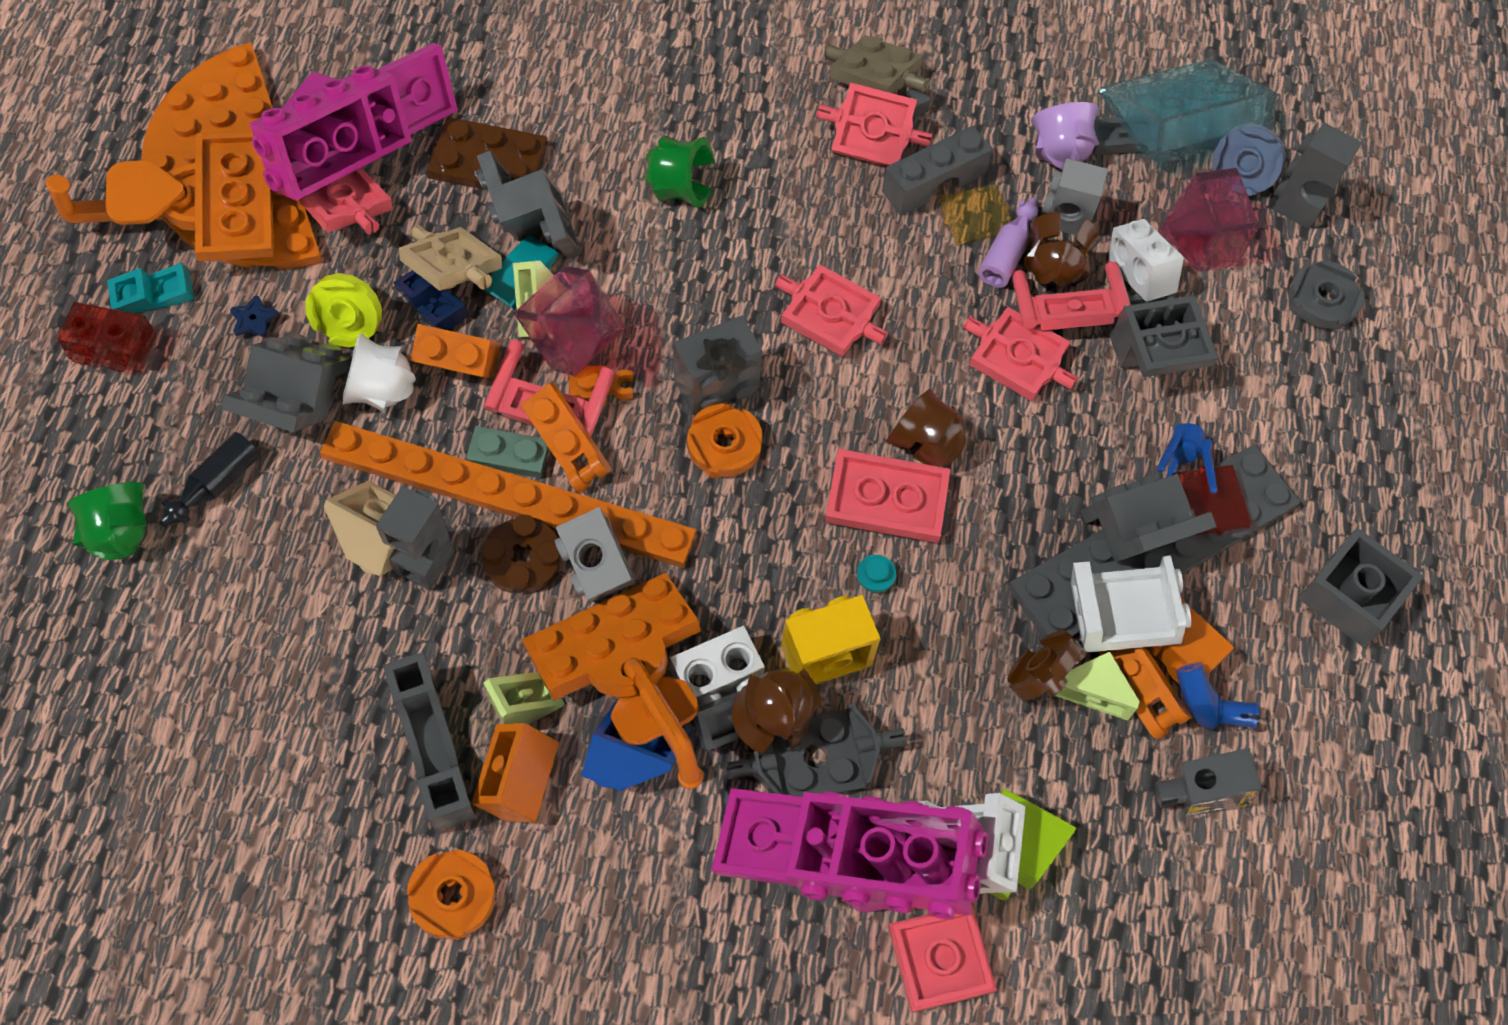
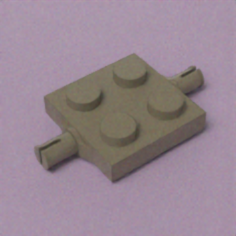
[824,35,929,93]

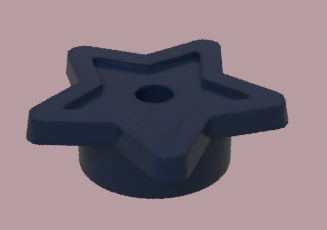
[230,296,279,337]

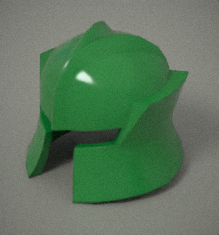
[644,136,716,208]
[66,482,146,560]

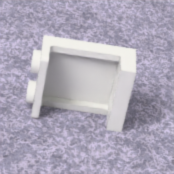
[1071,555,1191,652]
[919,793,1026,893]

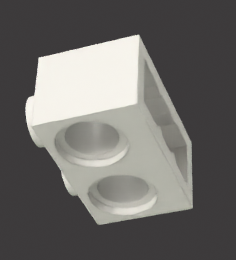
[1108,219,1184,302]
[670,625,765,706]

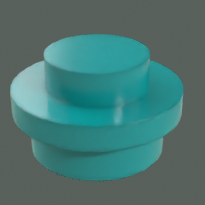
[857,555,896,593]

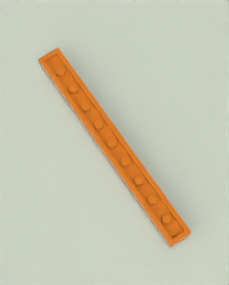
[319,421,696,568]

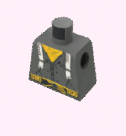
[1155,748,1262,816]

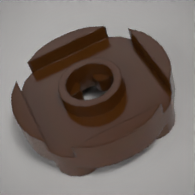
[482,515,562,594]
[1007,630,1086,702]

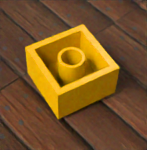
[781,595,881,684]

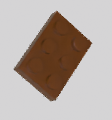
[427,117,548,191]

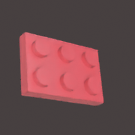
[824,449,950,543]

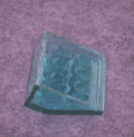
[1100,59,1276,162]

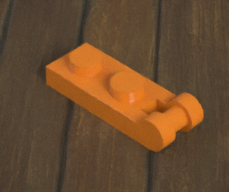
[520,383,611,493]
[1098,647,1192,740]

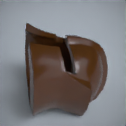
[1024,211,1100,290]
[885,389,966,467]
[731,668,822,755]

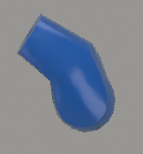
[1176,662,1259,730]

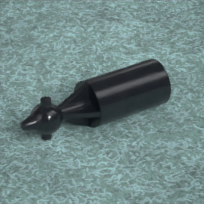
[159,432,261,527]

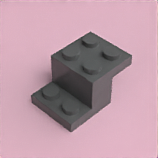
[476,151,582,259]
[1106,294,1218,377]
[222,333,353,432]
[1080,471,1217,562]

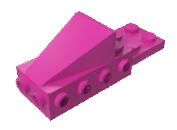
[249,43,458,200]
[711,788,988,920]

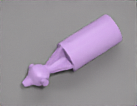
[978,198,1038,288]

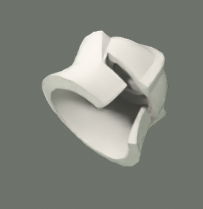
[343,332,416,413]

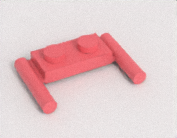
[1012,261,1131,331]
[483,340,616,437]

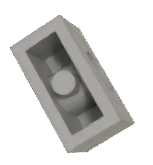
[1042,158,1108,235]
[555,507,637,602]

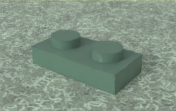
[466,426,550,479]

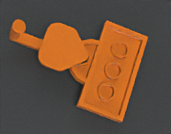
[46,131,274,262]
[522,573,703,789]

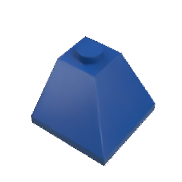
[581,697,694,791]

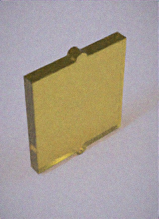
[938,184,1011,246]

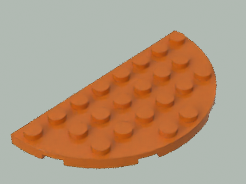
[142,42,323,269]

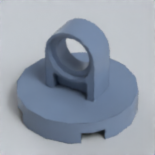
[1212,124,1286,196]

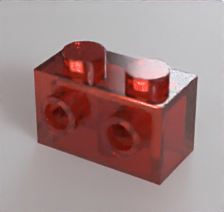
[56,301,156,372]

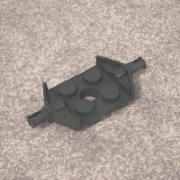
[725,703,907,797]

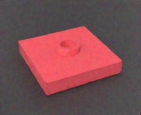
[888,904,997,1013]

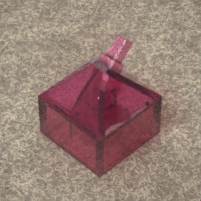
[1158,168,1260,272]
[514,266,626,376]

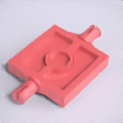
[816,82,933,167]
[298,167,392,235]
[775,264,888,357]
[963,307,1078,401]

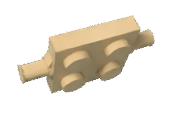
[399,225,502,291]

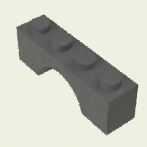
[383,652,477,833]

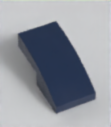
[393,270,470,330]

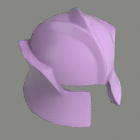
[1031,102,1100,169]

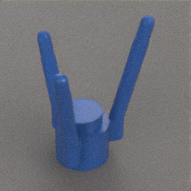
[1157,423,1218,494]

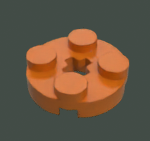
[687,403,762,479]
[407,850,496,940]

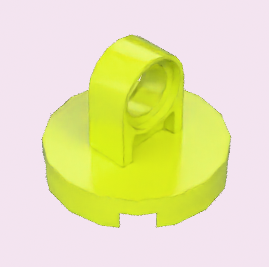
[305,273,382,348]

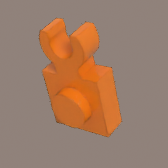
[569,366,633,404]

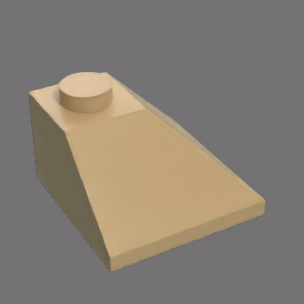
[324,481,396,576]

